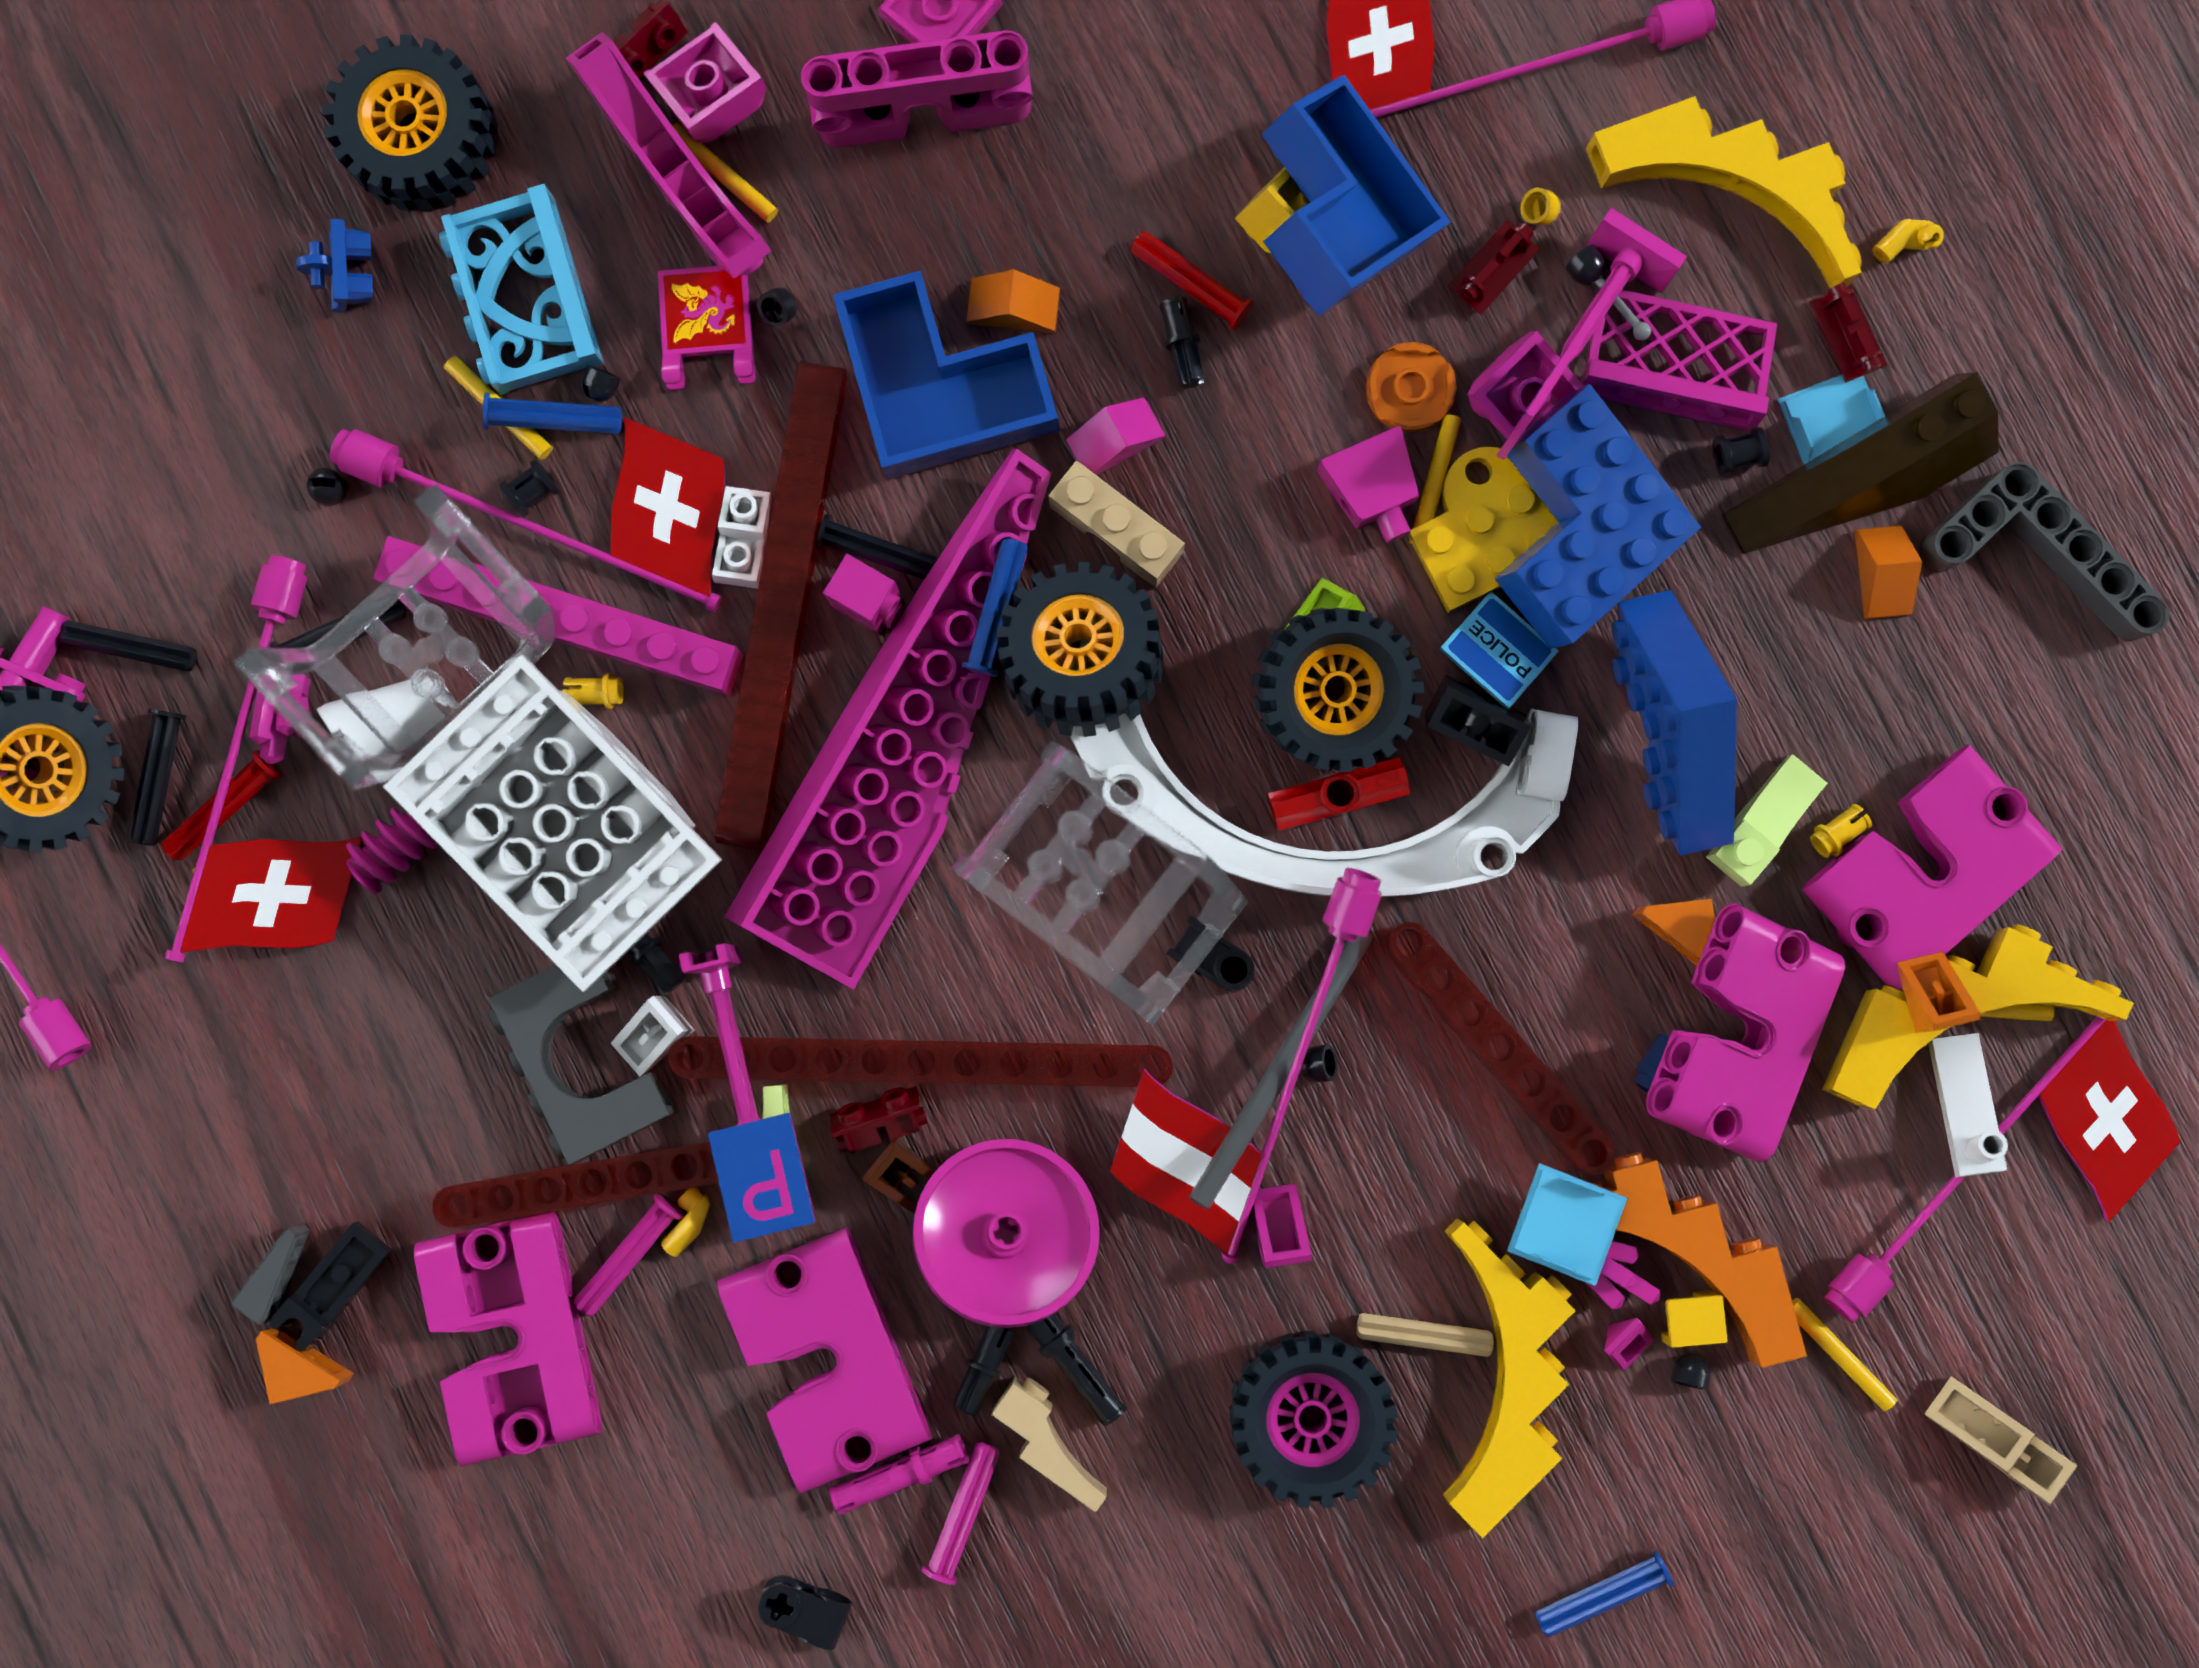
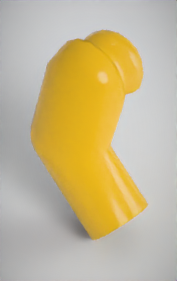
[661,1186,711,1257]

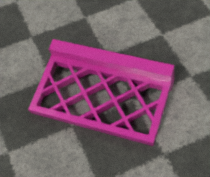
[1580,290,1778,432]

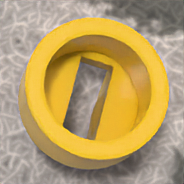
[1520,187,1561,226]

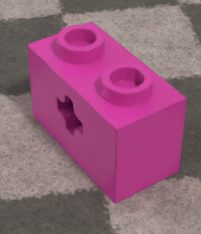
[823,553,904,635]

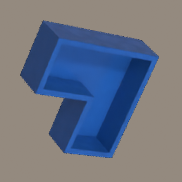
[1261,75,1451,317]
[833,270,1059,480]
[1494,384,1701,649]
[1612,590,1737,856]

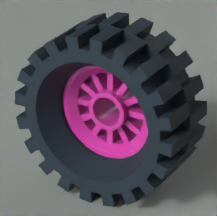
[1229,1331,1398,1509]

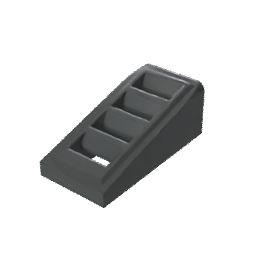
[231,1224,310,1325]

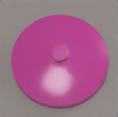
[913,1139,1100,1328]

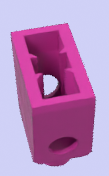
[1317,425,1419,543]

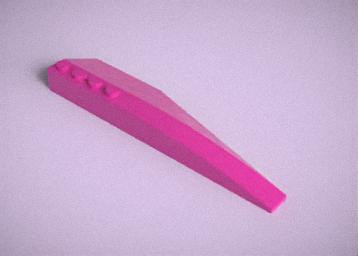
[724,448,1052,990]

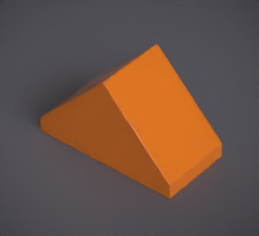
[966,269,1060,334]
[1854,526,1922,620]
[1632,898,1715,966]
[1897,951,1981,1033]
[256,1327,354,1404]

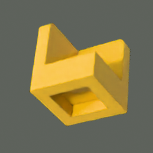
[1661,1290,1728,1348]

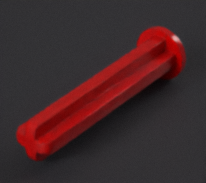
[1131,231,1253,331]
[161,750,283,861]

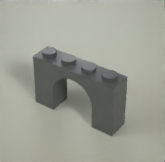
[488,965,677,1165]

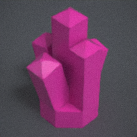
[249,668,311,765]
[1585,1240,1660,1310]

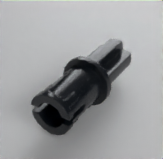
[1159,296,1204,389]
[627,933,685,994]
[953,1326,1015,1415]

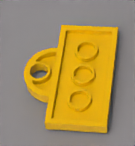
[1407,447,1558,614]

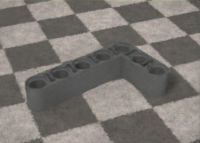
[1919,462,2170,641]

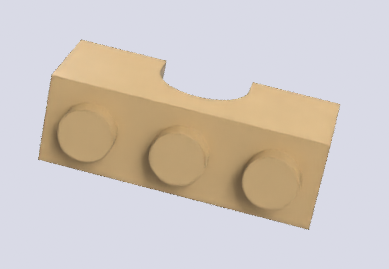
[1048,460,1185,588]

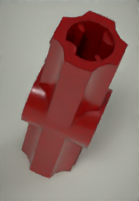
[1267,757,1410,832]

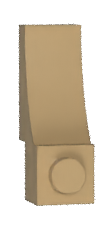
[1925,1376,2078,1506]
[992,1377,1107,1512]

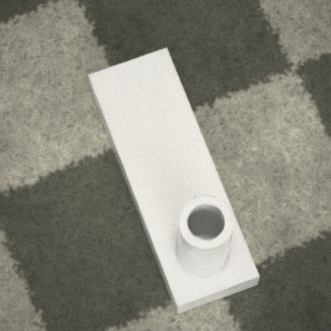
[1928,1033,2008,1178]

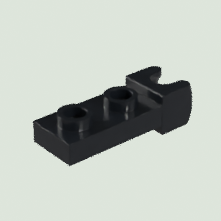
[269,1221,393,1352]

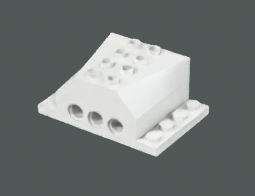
[383,655,722,992]

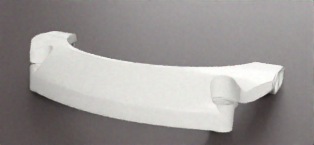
[1070,640,1578,897]

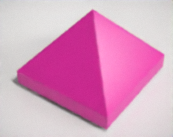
[1604,1318,1654,1371]

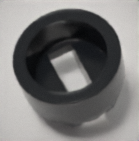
[757,287,798,327]
[582,365,621,402]
[307,468,347,506]
[1302,1044,1338,1082]
[1671,1354,1711,1390]

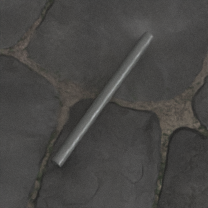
[1188,933,1374,1210]

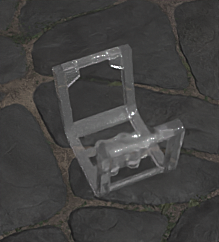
[235,485,555,790]
[952,740,1248,1026]

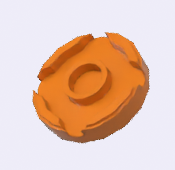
[1366,342,1457,433]

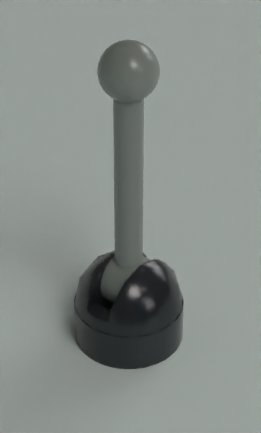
[1566,245,1651,340]

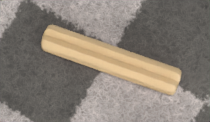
[1356,1313,1494,1357]

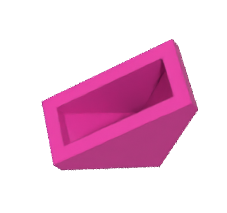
[1066,397,1166,475]
[1253,1183,1312,1268]

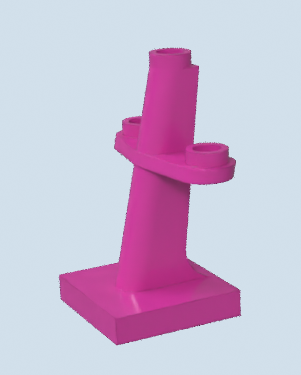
[0,606,87,781]

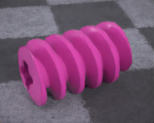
[346,807,439,895]

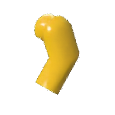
[1872,219,1944,264]

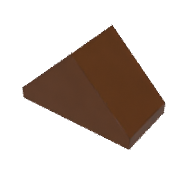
[862,1138,936,1214]

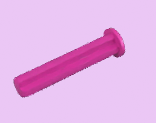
[573,1192,685,1317]
[921,1442,1000,1585]

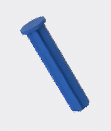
[483,393,622,434]
[962,539,1028,677]
[1535,1550,1674,1637]

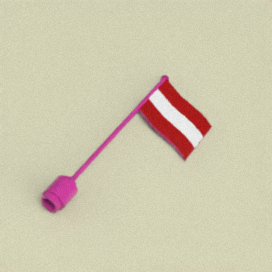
[1110,868,1382,1264]

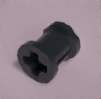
[1712,427,1770,476]
[499,458,560,518]

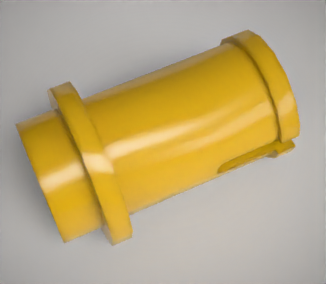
[563,673,624,709]
[1810,803,1872,858]

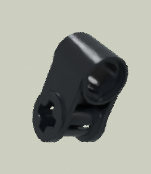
[1166,915,1255,992]
[758,1575,853,1650]

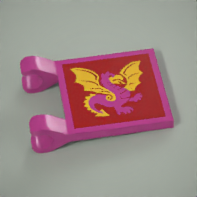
[657,266,756,390]

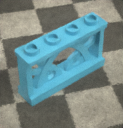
[439,184,604,395]

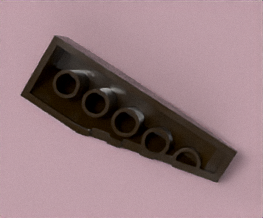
[1722,372,1999,553]

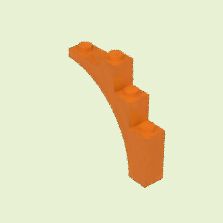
[1520,1152,1807,1368]

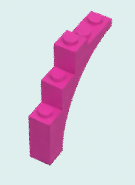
[566,32,772,278]

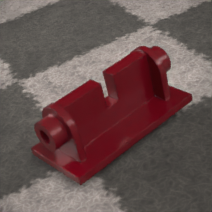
[613,0,688,79]
[1447,220,1540,315]
[1809,283,1887,383]
[830,1086,928,1154]

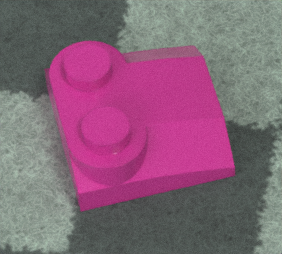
[643,22,767,143]
[1467,331,1584,439]

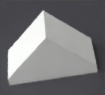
[611,996,695,1077]

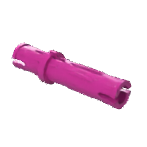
[829,1434,969,1516]

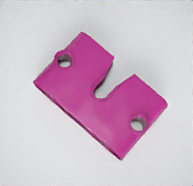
[801,31,1033,147]
[1801,744,2062,991]
[1646,903,1845,1162]
[414,1210,602,1467]
[717,1227,932,1493]

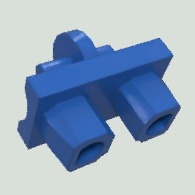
[296,219,373,313]

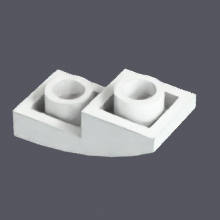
[712,486,771,589]

